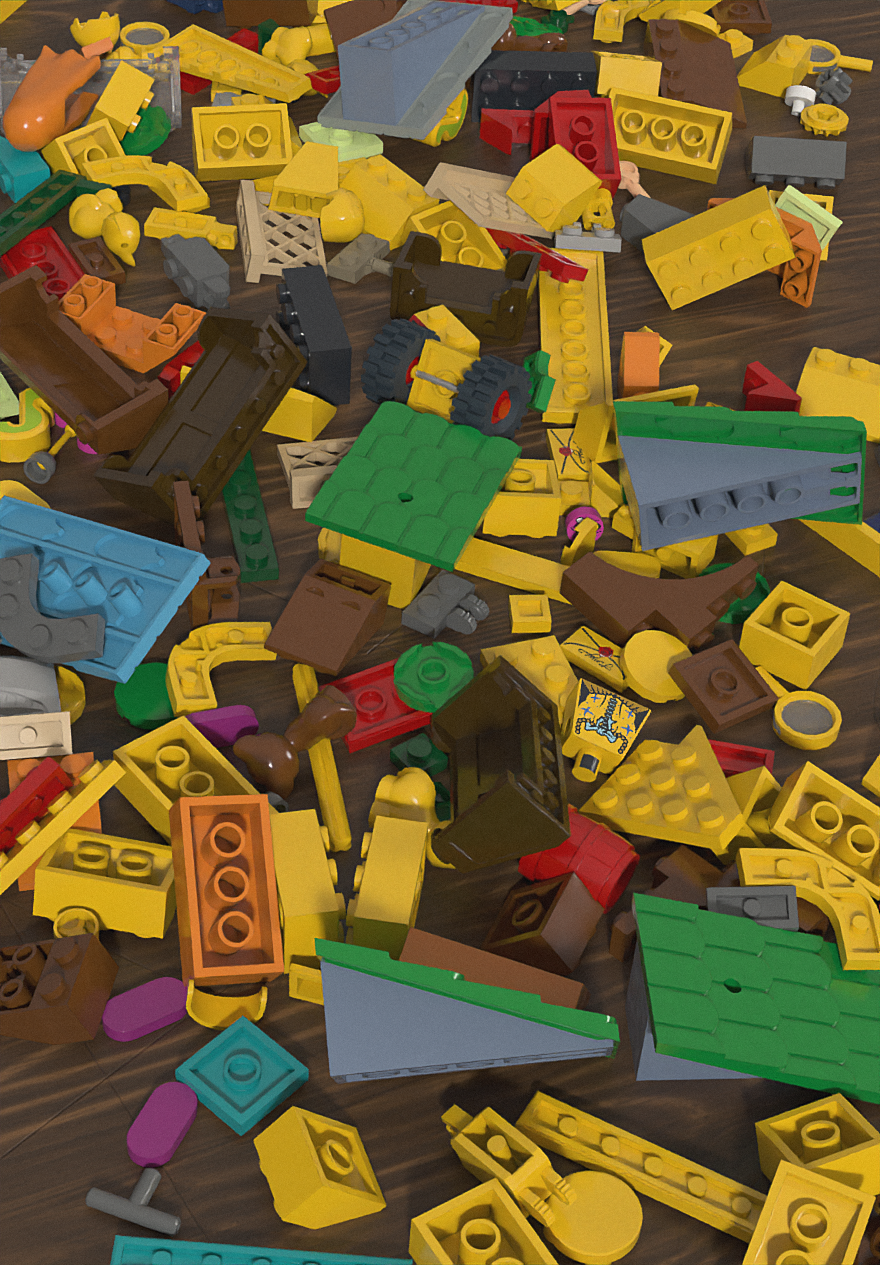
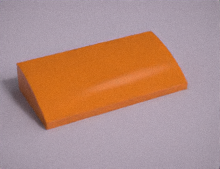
[399,927,591,1010]

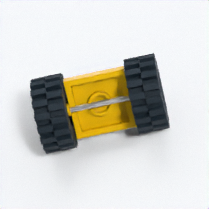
[361,318,532,441]

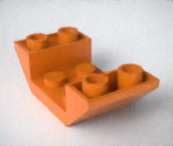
[707,198,822,308]
[59,274,206,373]

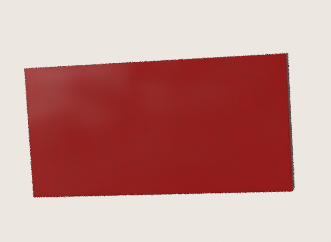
[0,226,85,301]

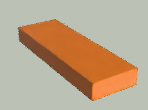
[79,37,114,60]

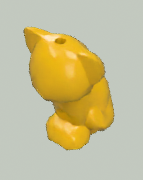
[262,26,328,98]
[69,188,140,267]
[368,767,456,869]

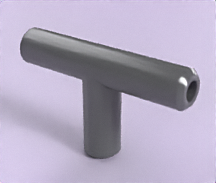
[85,1168,181,1236]

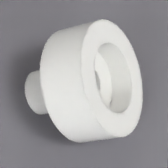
[785,85,816,116]

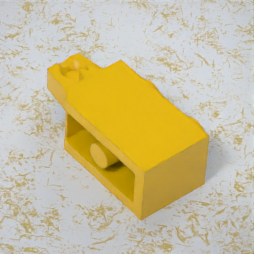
[612,505,718,579]

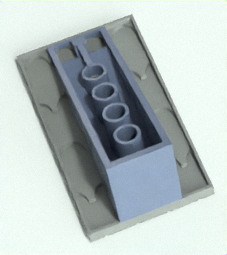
[317,0,513,140]

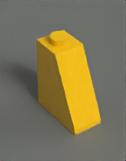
[268,141,338,218]

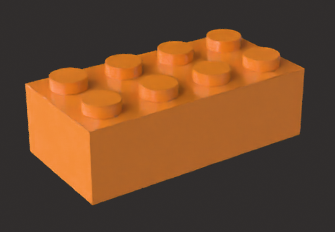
[169,794,284,987]

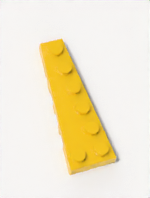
[151,24,312,103]

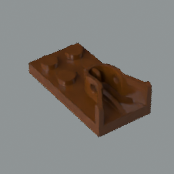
[173,481,240,631]

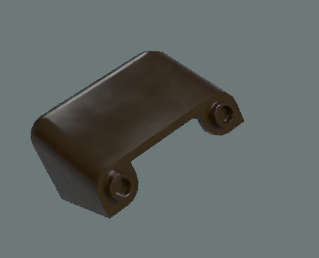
[390,231,542,347]

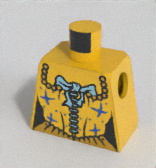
[561,678,651,782]

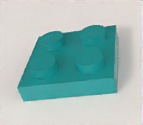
[175,1016,309,1136]

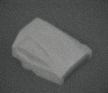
[0,656,61,716]

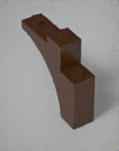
[560,551,759,654]
[609,845,830,962]

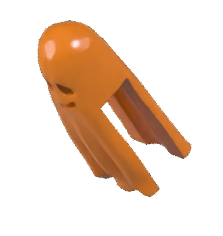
[2,45,101,152]

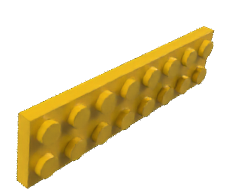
[538,248,613,424]

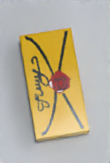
[546,428,591,482]
[560,626,629,693]

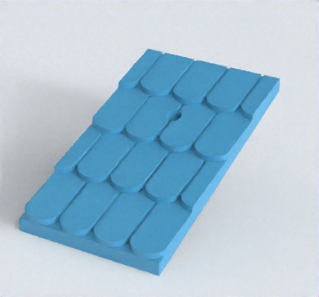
[0,496,211,684]

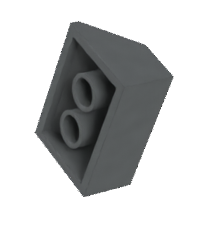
[744,136,847,189]

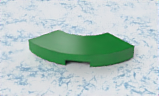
[522,350,556,413]

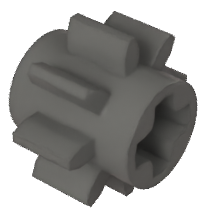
[815,67,853,105]

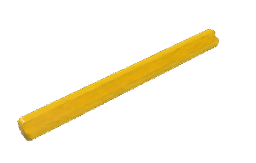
[292,663,352,852]

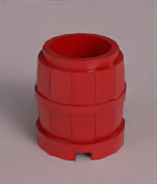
[518,804,640,914]

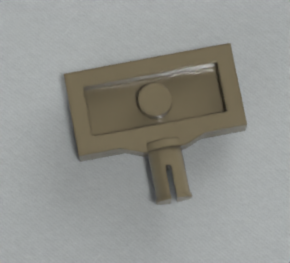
[327,233,395,284]

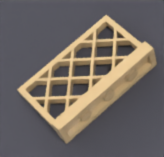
[423,162,555,239]
[236,180,328,283]
[277,437,358,509]
[0,711,72,760]

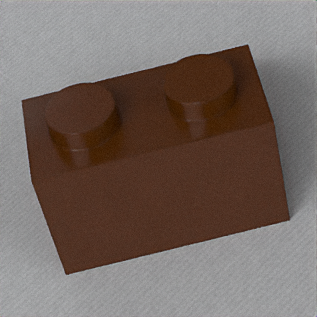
[479,872,605,976]

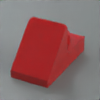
[479,108,534,155]
[742,361,802,414]

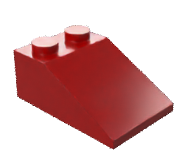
[549,97,622,199]

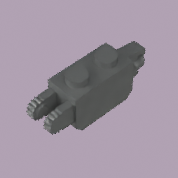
[161,234,230,310]

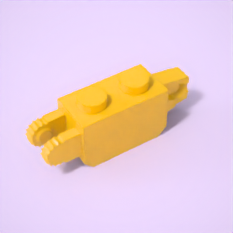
[441,1104,578,1227]

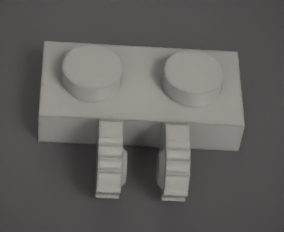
[554,222,622,252]

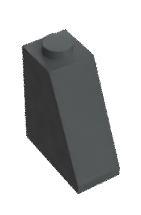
[620,194,696,254]

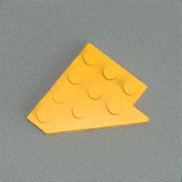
[579,725,745,851]

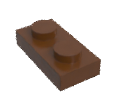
[69,236,126,286]

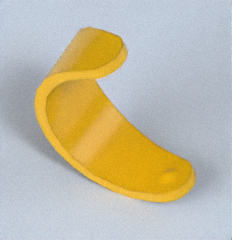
[186,979,267,1030]

